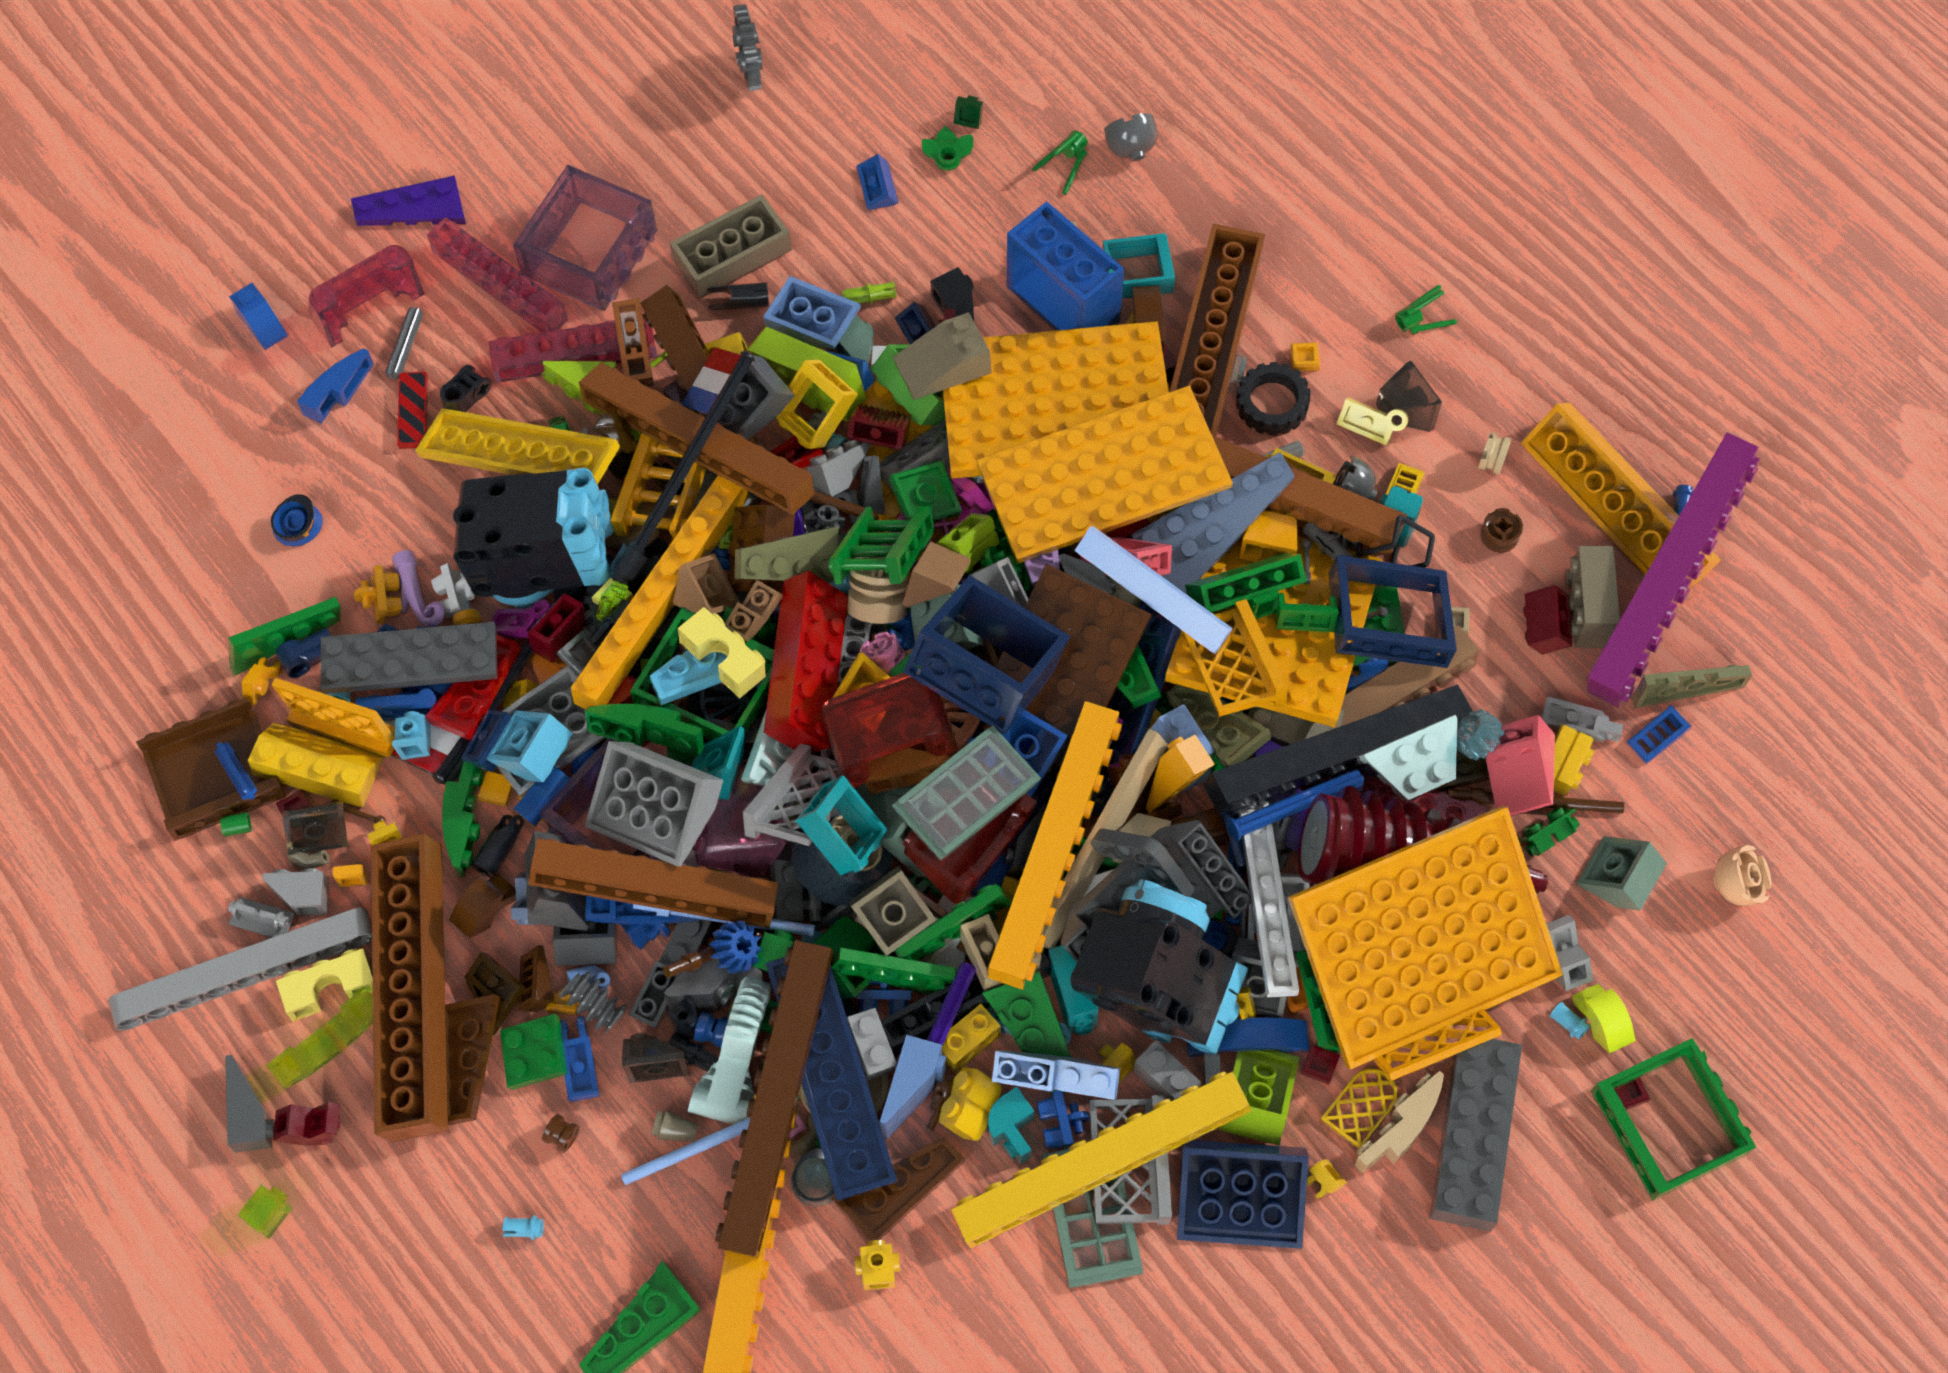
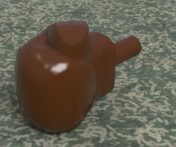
[926,1079,953,1131]

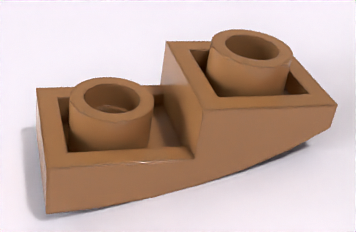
[725,580,784,642]

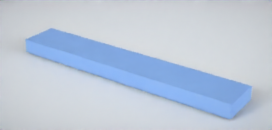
[1075,526,1233,654]

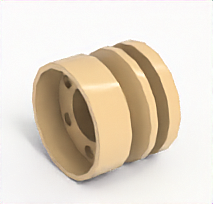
[847,557,910,624]

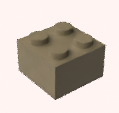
[848,866,936,956]

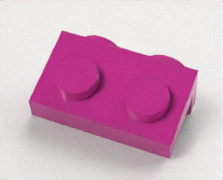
[946,467,994,514]

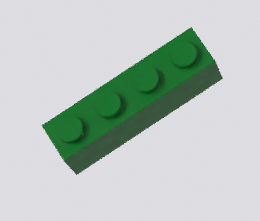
[1185,553,1307,612]

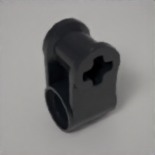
[440,364,492,412]

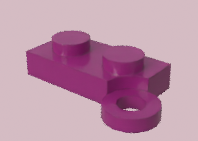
[490,599,551,638]

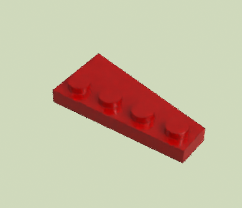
[425,634,521,741]

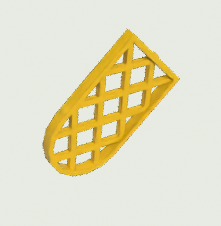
[1320,1069,1397,1149]

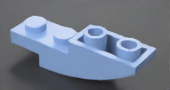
[992,1050,1120,1100]

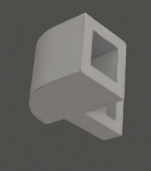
[1546,915,1593,991]

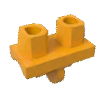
[353,565,402,624]

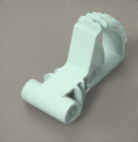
[688,976,771,1125]

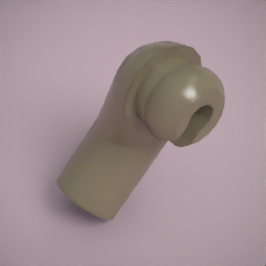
[287,843,330,870]
[793,1115,818,1157]

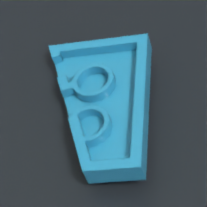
[650,650,727,705]

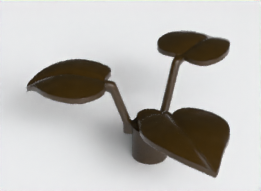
[592,411,685,495]

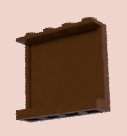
[136,698,286,841]

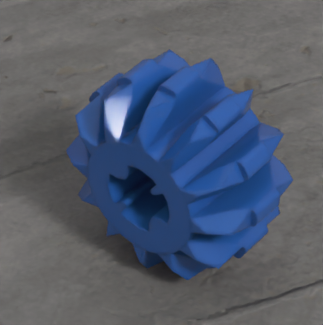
[709,921,763,974]

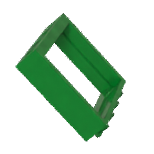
[630,607,774,741]
[1591,1038,1756,1201]

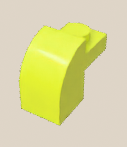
[1572,984,1636,1054]

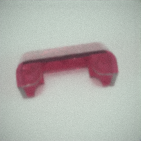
[308,245,425,348]
[690,759,786,878]

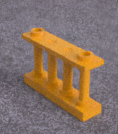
[610,433,707,540]

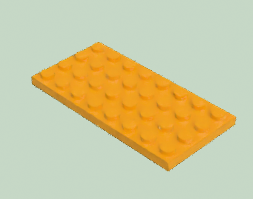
[977,386,1233,564]

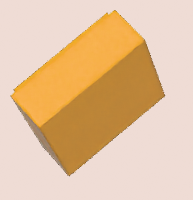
[1290,342,1320,371]
[478,771,513,807]
[333,864,369,887]

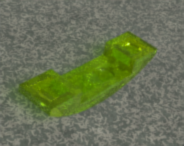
[266,988,373,1089]

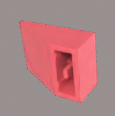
[1485,715,1555,816]

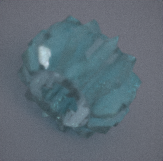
[1457,709,1504,761]

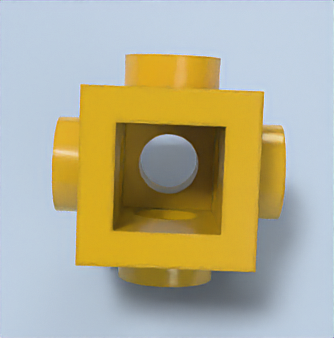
[855,1240,900,1290]

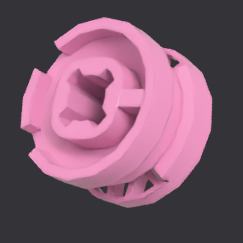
[860,632,906,674]

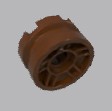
[1480,508,1523,553]

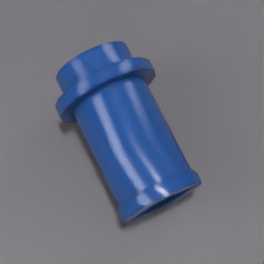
[1672,485,1693,516]

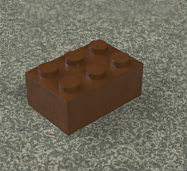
[727,504,795,594]

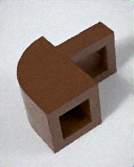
[449,874,516,938]

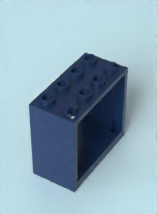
[904,575,1071,734]

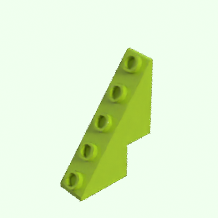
[542,361,647,442]

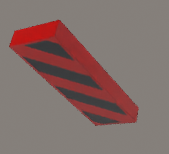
[397,372,428,449]

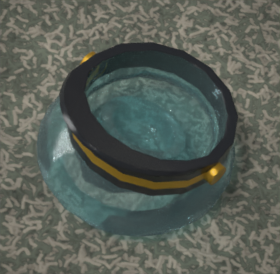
[791,1148,835,1207]

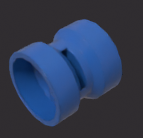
[694,1011,729,1048]

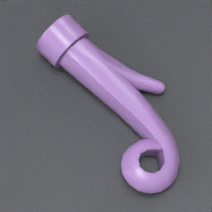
[392,550,445,627]

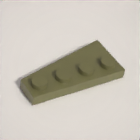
[735,526,839,583]
[1632,665,1752,709]
[1167,685,1271,768]

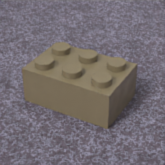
[1565,546,1620,648]

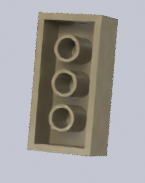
[670,194,792,299]

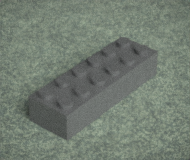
[1429,1039,1522,1232]

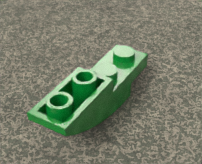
[585,704,704,757]
[442,761,484,878]

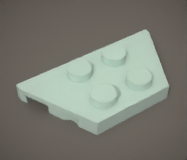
[741,711,794,786]
[1359,715,1457,801]

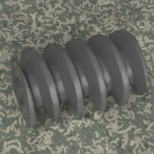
[558,972,627,1035]

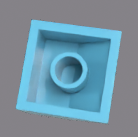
[486,710,573,783]

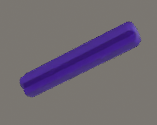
[927,962,976,1046]

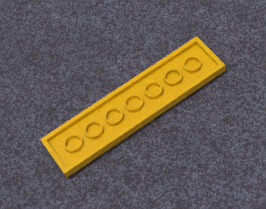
[415,408,620,485]

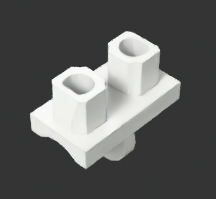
[431,563,475,619]

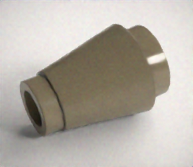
[651,1110,698,1142]

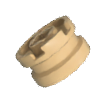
[1478,432,1512,475]

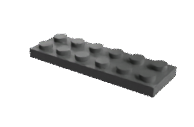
[321,622,498,694]

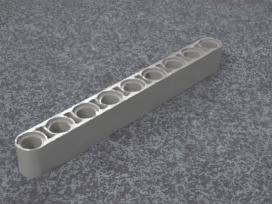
[108,908,372,1031]

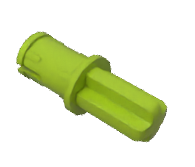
[842,281,896,304]

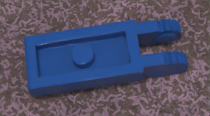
[560,1015,600,1103]

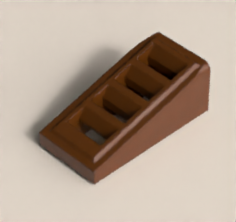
[518,945,554,1013]

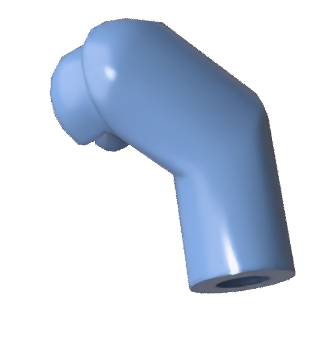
[566,964,610,990]

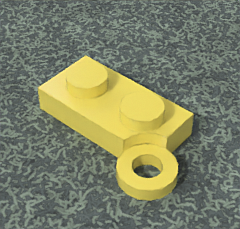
[1336,397,1409,445]

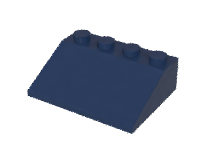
[1177,1140,1309,1249]

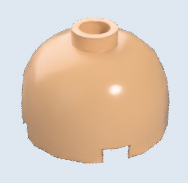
[1713,845,1771,906]

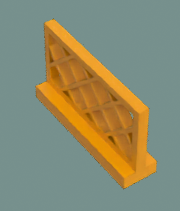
[1180,599,1287,717]
[272,678,395,758]
[1373,1009,1502,1081]

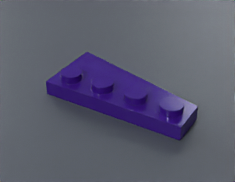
[351,175,466,226]

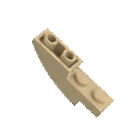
[1354,1071,1444,1174]

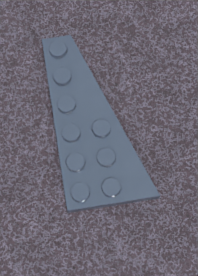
[1131,452,1295,594]

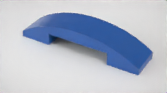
[585,895,703,925]
[1186,1018,1309,1057]

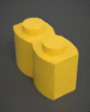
[939,1067,1001,1141]

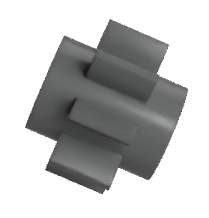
[809,505,845,537]

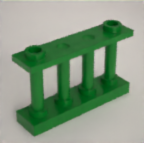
[829,506,935,584]

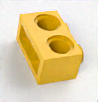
[942,1004,1001,1075]

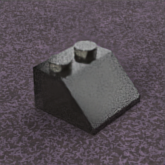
[282,801,348,855]

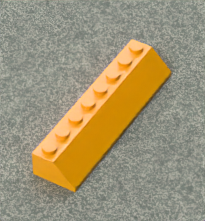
[1521,403,1721,589]

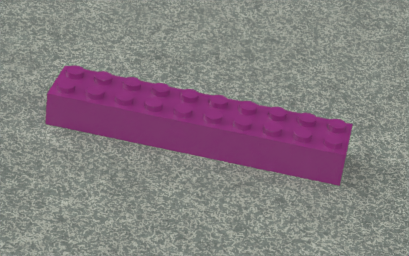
[1587,432,1760,708]

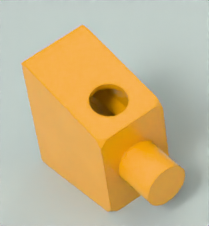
[1239,508,1297,562]

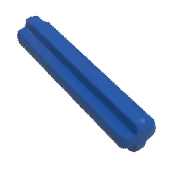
[214,742,257,800]

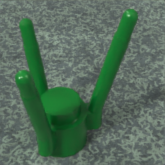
[1032,130,1088,195]
[1395,285,1457,335]

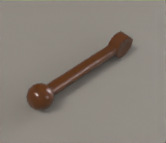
[328,799,386,823]

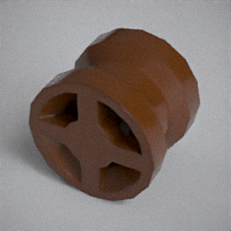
[542,1114,580,1153]

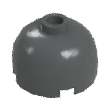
[1104,113,1158,161]
[1333,455,1377,500]

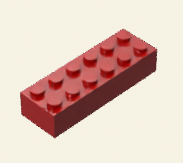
[763,571,848,754]

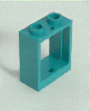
[1102,233,1175,299]
[795,775,888,875]
[1048,946,1099,1036]

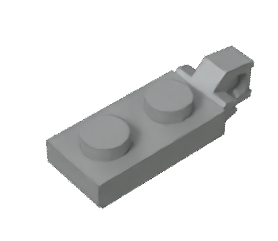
[1541,697,1623,742]

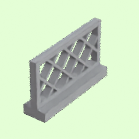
[743,743,863,846]
[1089,1095,1172,1225]

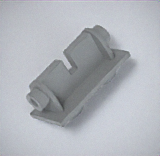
[228,897,295,938]

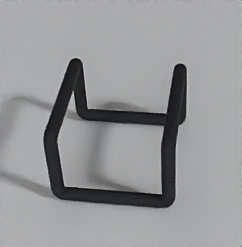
[1356,515,1435,568]

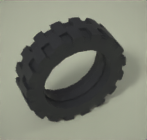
[1236,362,1311,436]

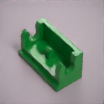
[1274,593,1339,632]

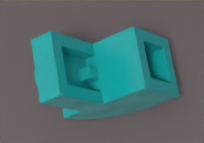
[988,1087,1034,1164]

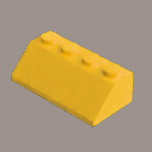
[248,722,384,808]

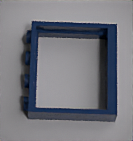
[1328,555,1457,668]

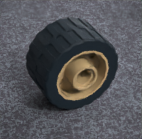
[791,810,893,906]

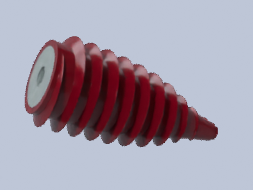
[1298,785,1548,894]

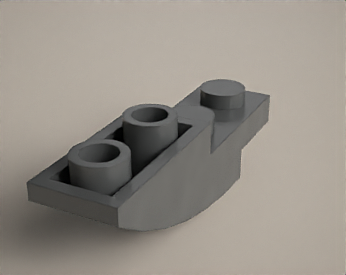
[629,920,714,1028]

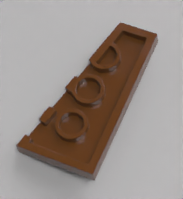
[445,994,500,1126]
[831,1137,965,1241]

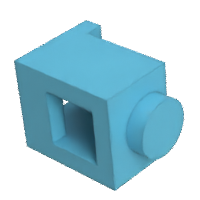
[392,711,431,760]

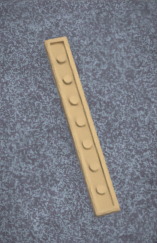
[1042,729,1168,949]

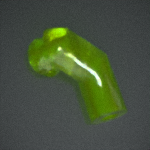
[596,581,628,621]

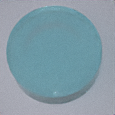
[1231,354,1248,383]

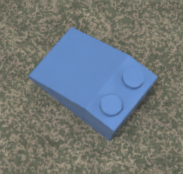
[763,276,861,349]
[880,1035,947,1140]

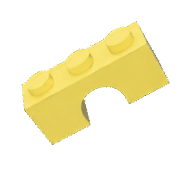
[678,607,766,698]
[276,948,373,1022]

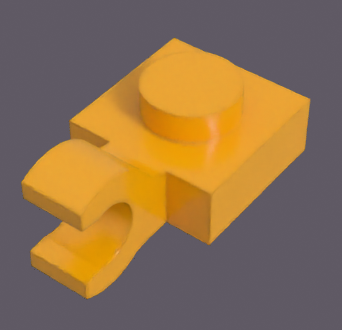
[241,657,281,706]

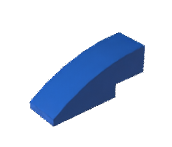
[297,348,374,424]

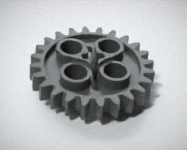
[732,4,763,91]

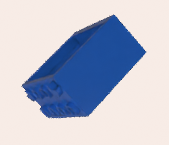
[1007,201,1124,331]

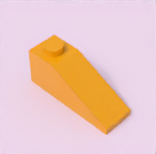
[1146,735,1215,813]

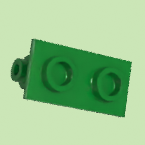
[1518,807,1580,857]

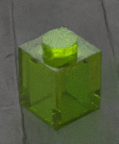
[237,1185,292,1239]

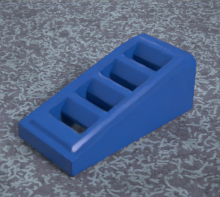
[1627,705,1691,764]

